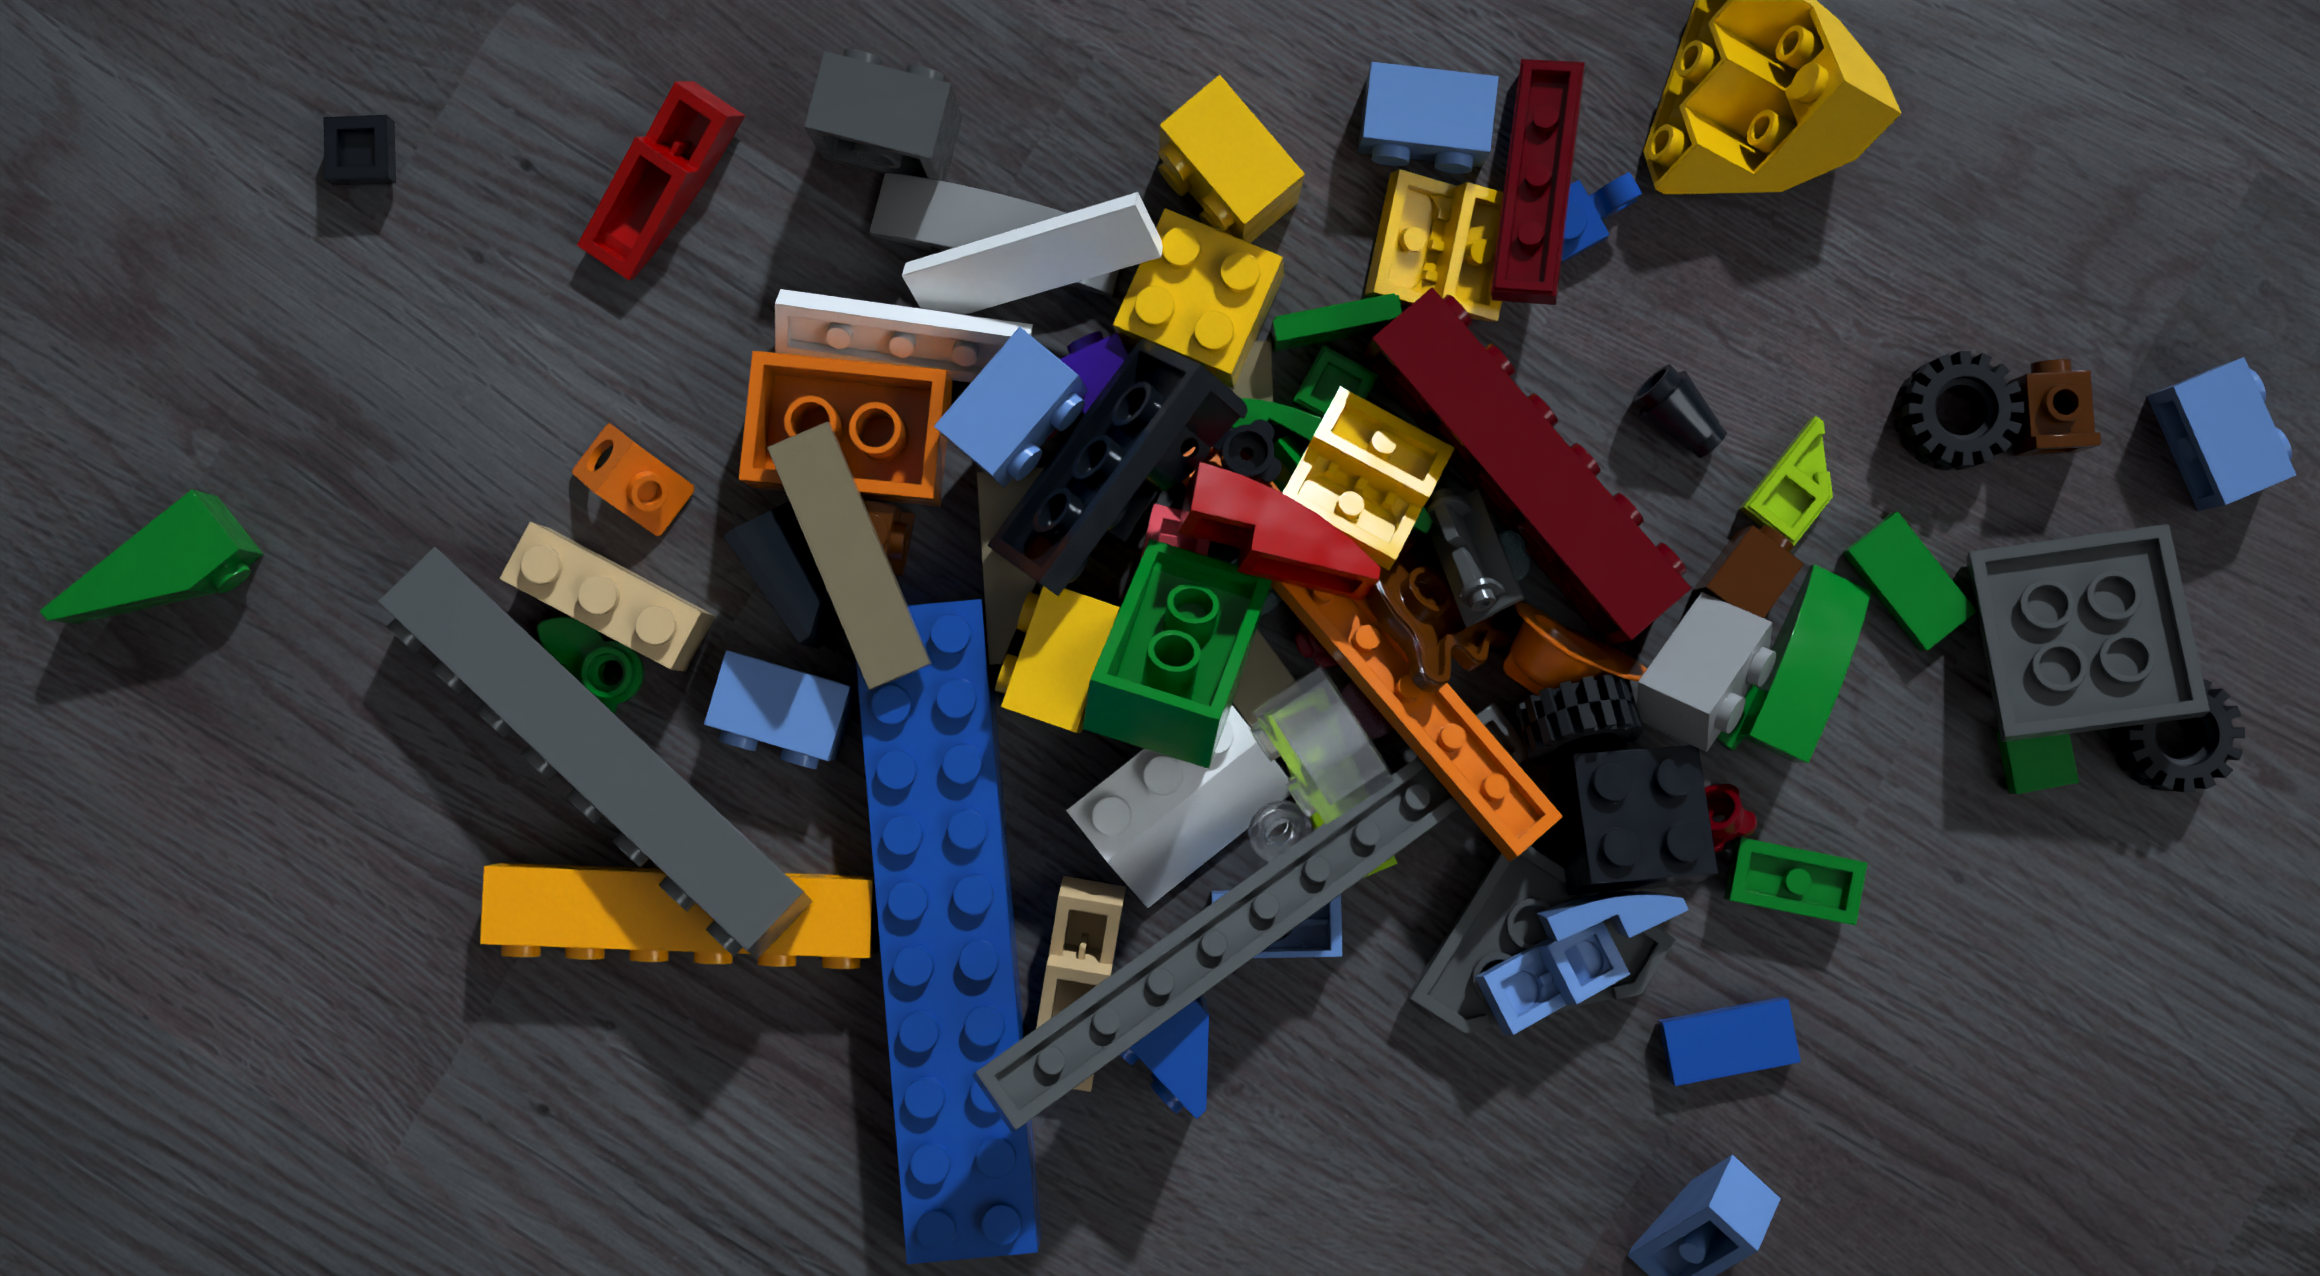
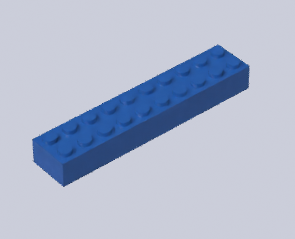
[856,599,1042,1264]

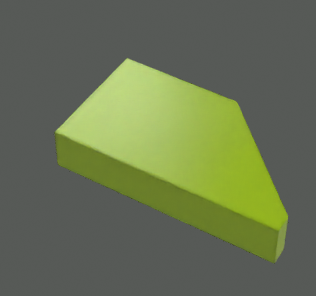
[1739,416,1833,546]

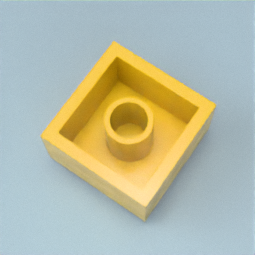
[1158,74,1305,243]
[1113,208,1284,388]
[995,586,1120,733]

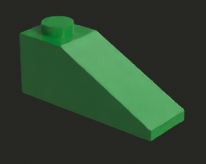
[40,489,264,624]

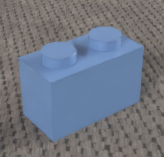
[1358,62,1499,174]
[934,326,1088,488]
[2147,357,2296,511]
[704,650,858,769]

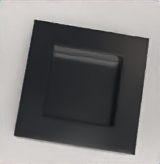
[323,115,396,186]

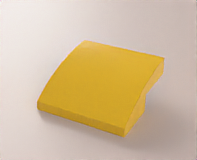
[1364,169,1504,322]
[1283,386,1455,570]

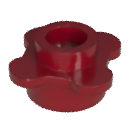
[1705,784,1757,853]

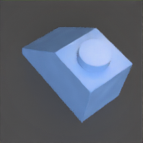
[1627,1154,1781,1276]

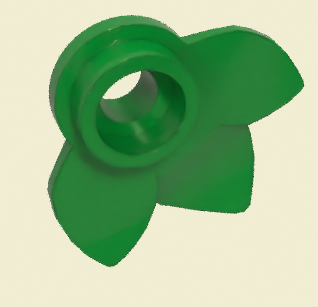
[537,617,644,714]

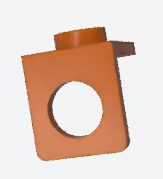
[572,423,695,536]

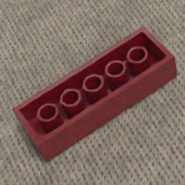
[1361,287,1692,645]

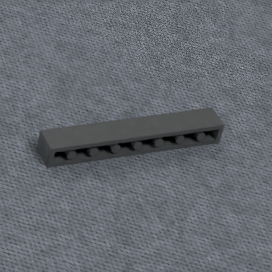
[378,547,813,959]

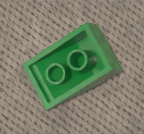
[1083,539,1272,769]

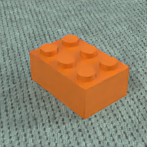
[739,351,953,506]

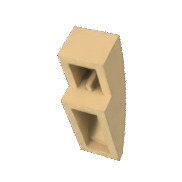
[1036,876,1126,1092]

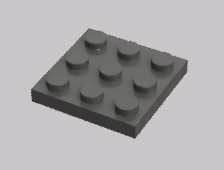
[1966,524,2210,742]

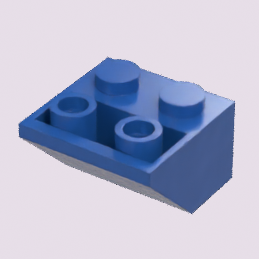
[1120,995,1209,1119]

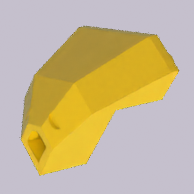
[1643,0,1902,194]

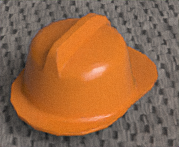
[1503,601,1647,696]

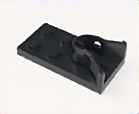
[987,338,1248,596]

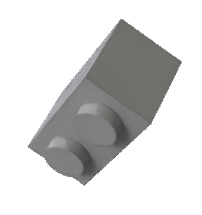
[1637,592,1776,752]

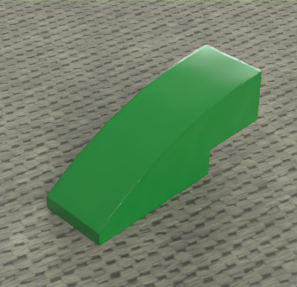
[1737,564,1872,763]

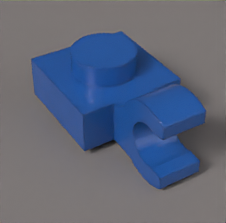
[1561,172,1642,264]

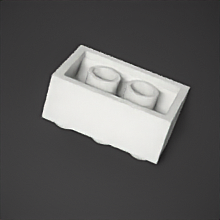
[1066,705,1297,908]

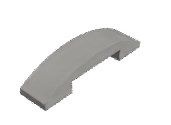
[869,173,1120,297]

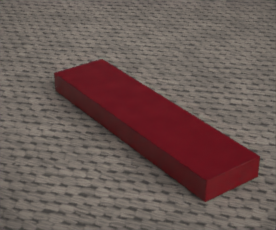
[1491,59,1585,305]

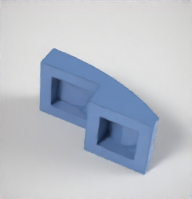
[1537,891,1689,942]
[1475,921,1630,1035]

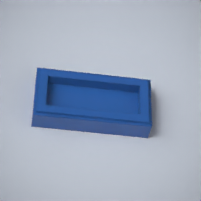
[1658,997,1801,1086]

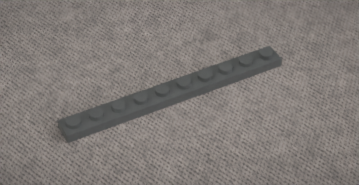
[972,702,1528,1133]

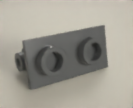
[1426,488,1524,628]

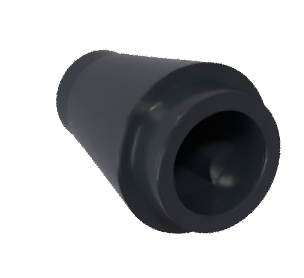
[1633,364,1727,458]

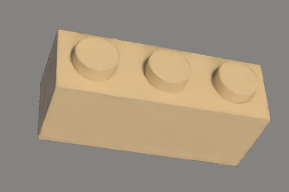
[499,522,716,672]

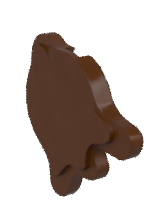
[1365,534,1521,693]

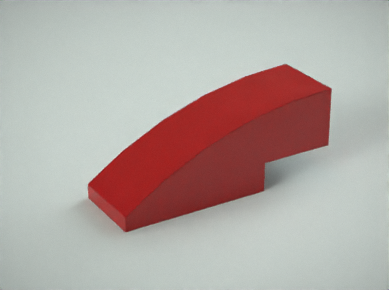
[577,81,745,280]
[1178,462,1381,601]

